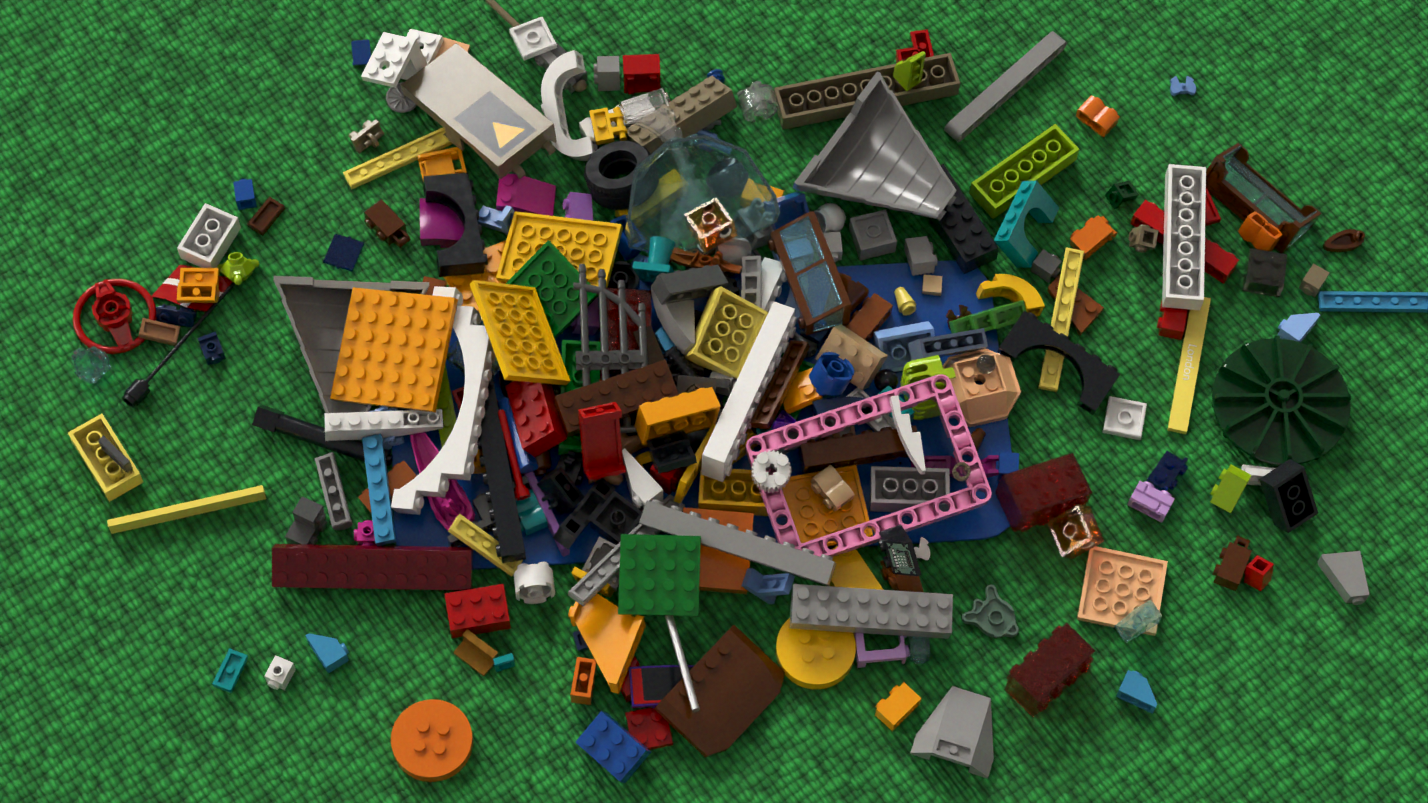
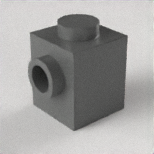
[1031,249,1062,283]

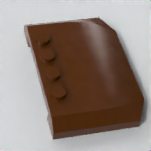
[654,625,785,758]

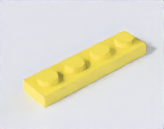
[448,514,523,577]

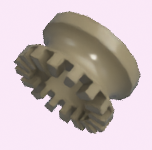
[952,462,971,481]

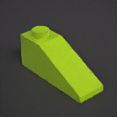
[893,51,926,91]

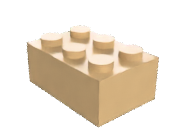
[815,324,888,390]

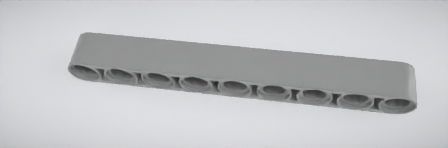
[944,31,1067,142]

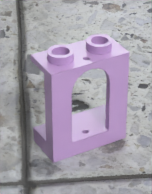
[853,633,909,668]

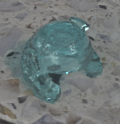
[71,346,111,384]

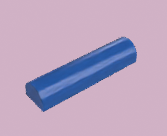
[498,397,538,473]

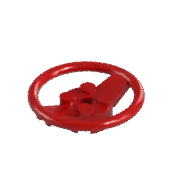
[73,279,156,354]

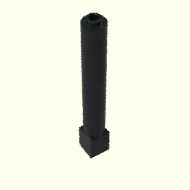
[252,405,393,466]

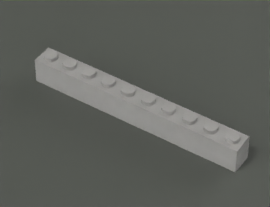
[639,499,836,586]

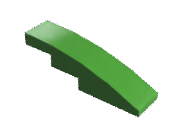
[949,300,1026,333]

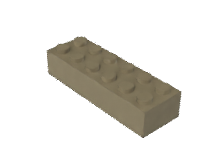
[626,76,737,160]

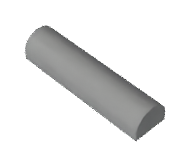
[315,452,352,531]

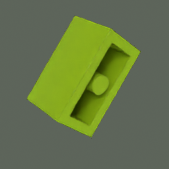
[1210,464,1252,513]

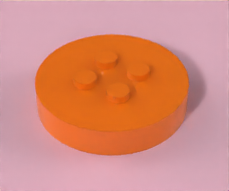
[391,699,473,782]

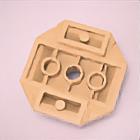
[943,348,1021,427]

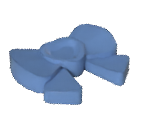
[1170,76,1196,96]

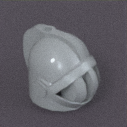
[715,238,751,276]

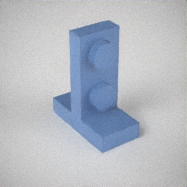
[477,205,514,236]
[741,568,795,604]

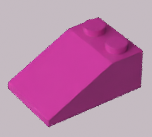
[496,174,556,216]

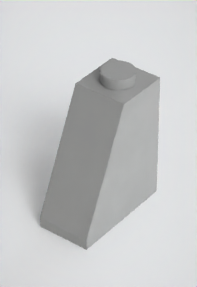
[1317,551,1370,605]

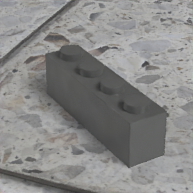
[651,265,729,305]

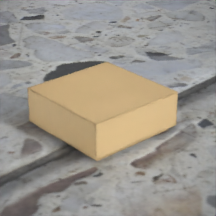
[922,274,942,296]

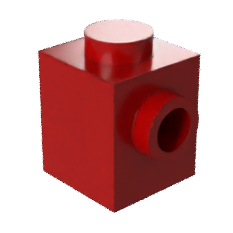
[1244,555,1274,591]

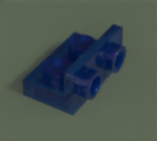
[1146,451,1189,492]

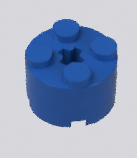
[809,352,854,396]

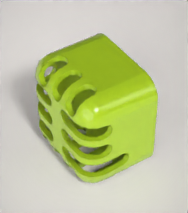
[900,355,956,420]

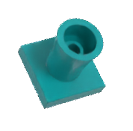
[632,236,676,283]

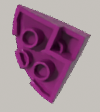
[420,198,464,248]

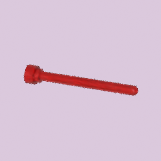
[498,409,530,501]

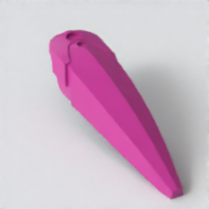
[410,432,475,531]

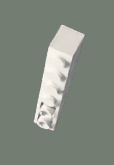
[324,409,443,441]

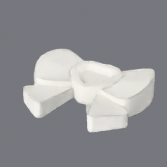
[914,537,930,560]

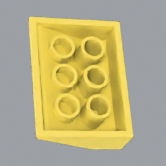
[684,286,768,379]

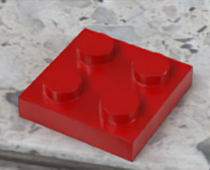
[625,708,673,750]

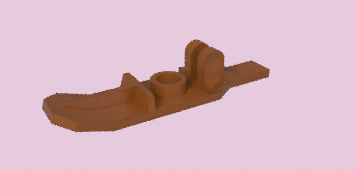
[670,247,743,274]

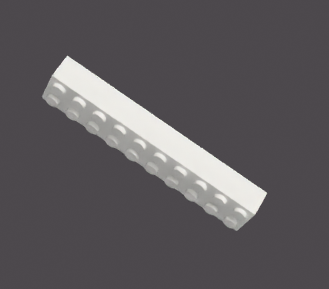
[701,301,797,482]

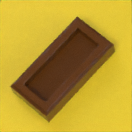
[247,197,285,236]

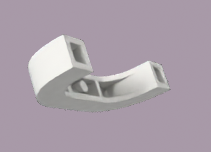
[541,50,599,161]

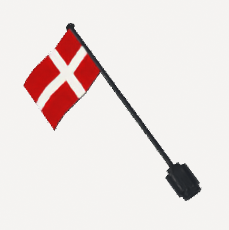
[122,265,235,408]

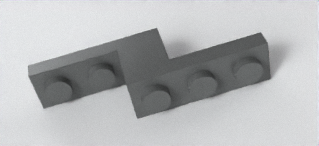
[447,476,530,547]

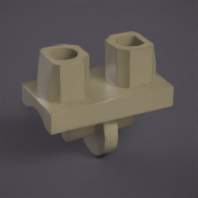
[349,119,384,154]

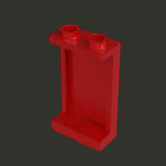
[578,402,626,480]

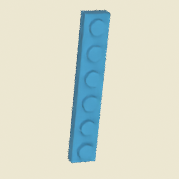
[1318,291,1428,312]
[362,434,396,546]

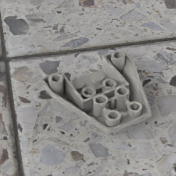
[910,686,994,779]

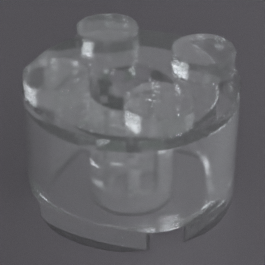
[737,81,779,122]

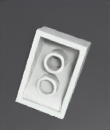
[622,448,663,512]

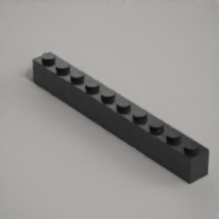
[477,377,526,563]

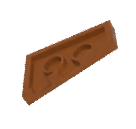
[1047,274,1104,336]

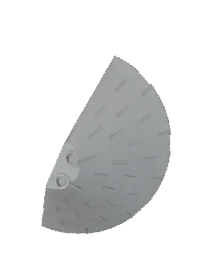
[793,71,957,221]
[273,276,429,413]

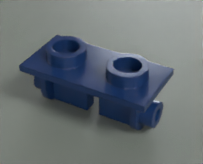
[156,304,197,328]

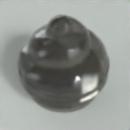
[976,354,996,374]

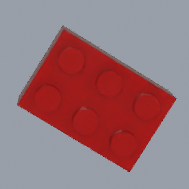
[444,584,511,638]

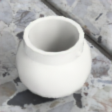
[814,203,846,233]

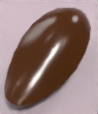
[1323,229,1365,252]

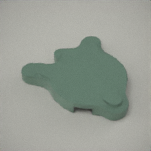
[961,585,1019,638]

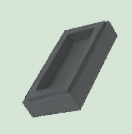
[98,435,133,473]

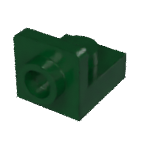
[1105,181,1139,209]

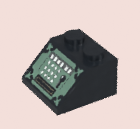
[878,524,921,576]

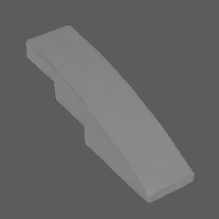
[741,256,762,308]

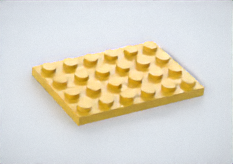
[496,211,623,289]
[469,280,570,385]

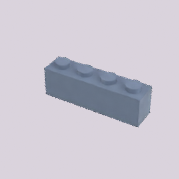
[908,328,988,360]

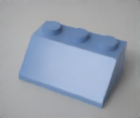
[873,321,935,372]

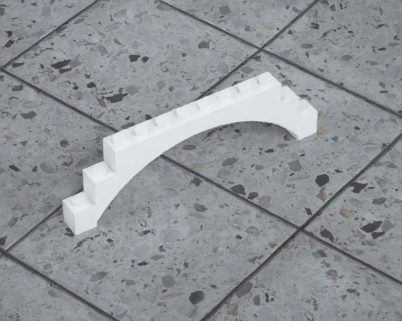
[391,286,495,515]

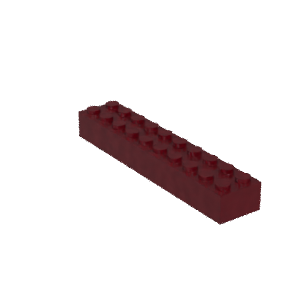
[272,544,473,590]

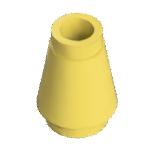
[894,287,916,316]

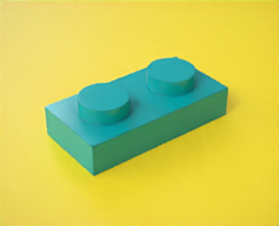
[212,648,248,693]

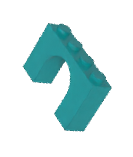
[994,181,1059,268]

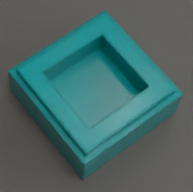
[493,653,515,672]

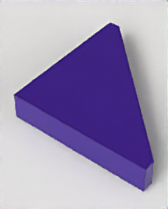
[772,410,798,432]

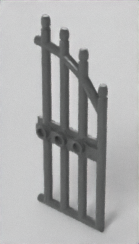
[573,264,648,433]

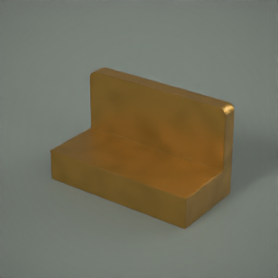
[454,629,499,676]

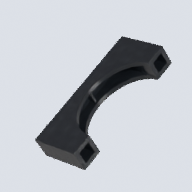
[423,173,488,277]
[997,311,1120,415]

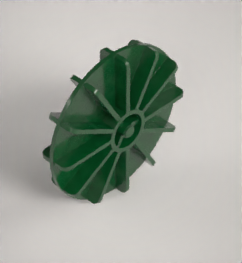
[1212,335,1351,465]

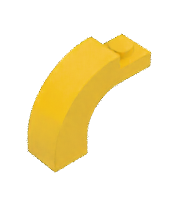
[976,274,1045,316]

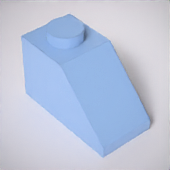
[1278,313,1320,342]

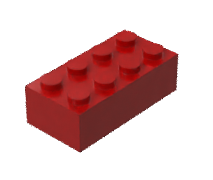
[506,381,567,457]

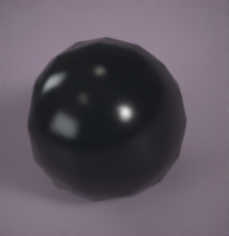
[874,369,898,391]

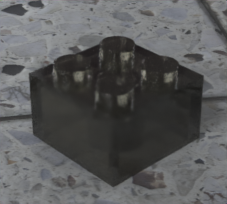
[1242,248,1287,297]

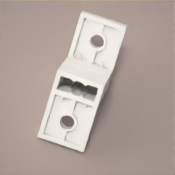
[361,29,444,88]

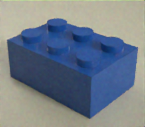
[576,711,651,783]

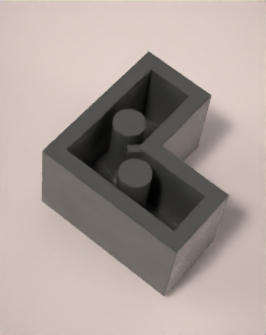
[285,496,328,545]

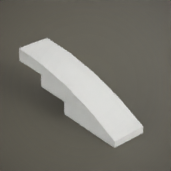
[889,395,926,475]

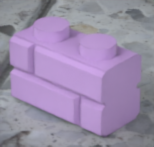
[1128,481,1175,523]

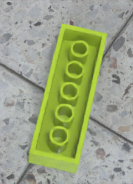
[969,124,1080,219]

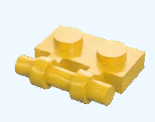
[589,107,628,145]

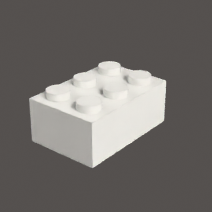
[177,203,241,268]

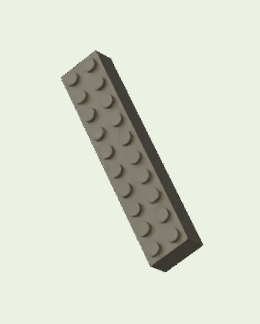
[773,53,960,130]

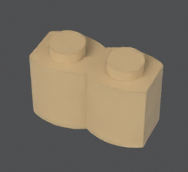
[811,465,855,512]

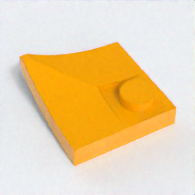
[783,368,823,414]

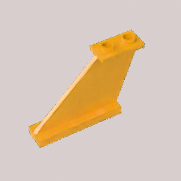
[568,594,646,694]

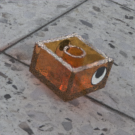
[684,197,737,253]
[1047,504,1104,559]

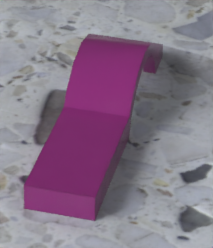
[911,455,999,478]

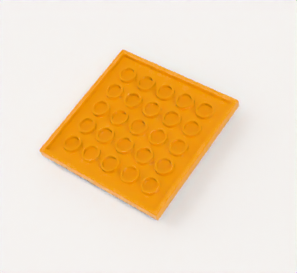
[330,287,458,413]

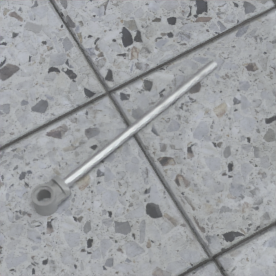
[665,616,700,712]

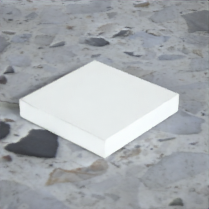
[509,17,557,61]
[1102,396,1147,440]

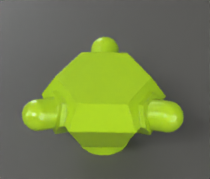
[217,252,260,285]

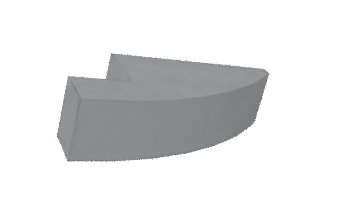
[651,288,695,355]

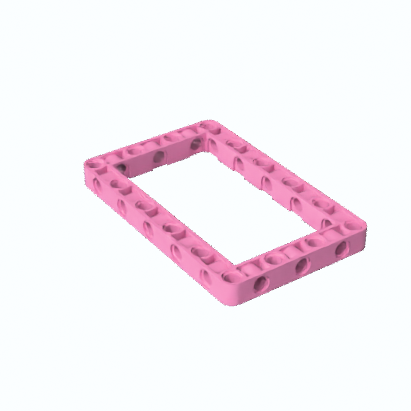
[746,374,992,557]

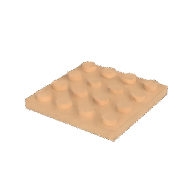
[1077,546,1168,636]

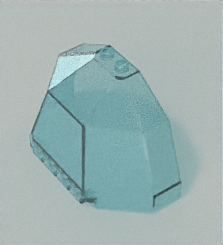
[625,134,780,252]

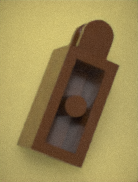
[364,199,411,248]
[1212,535,1252,591]

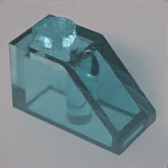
[1115,600,1162,643]

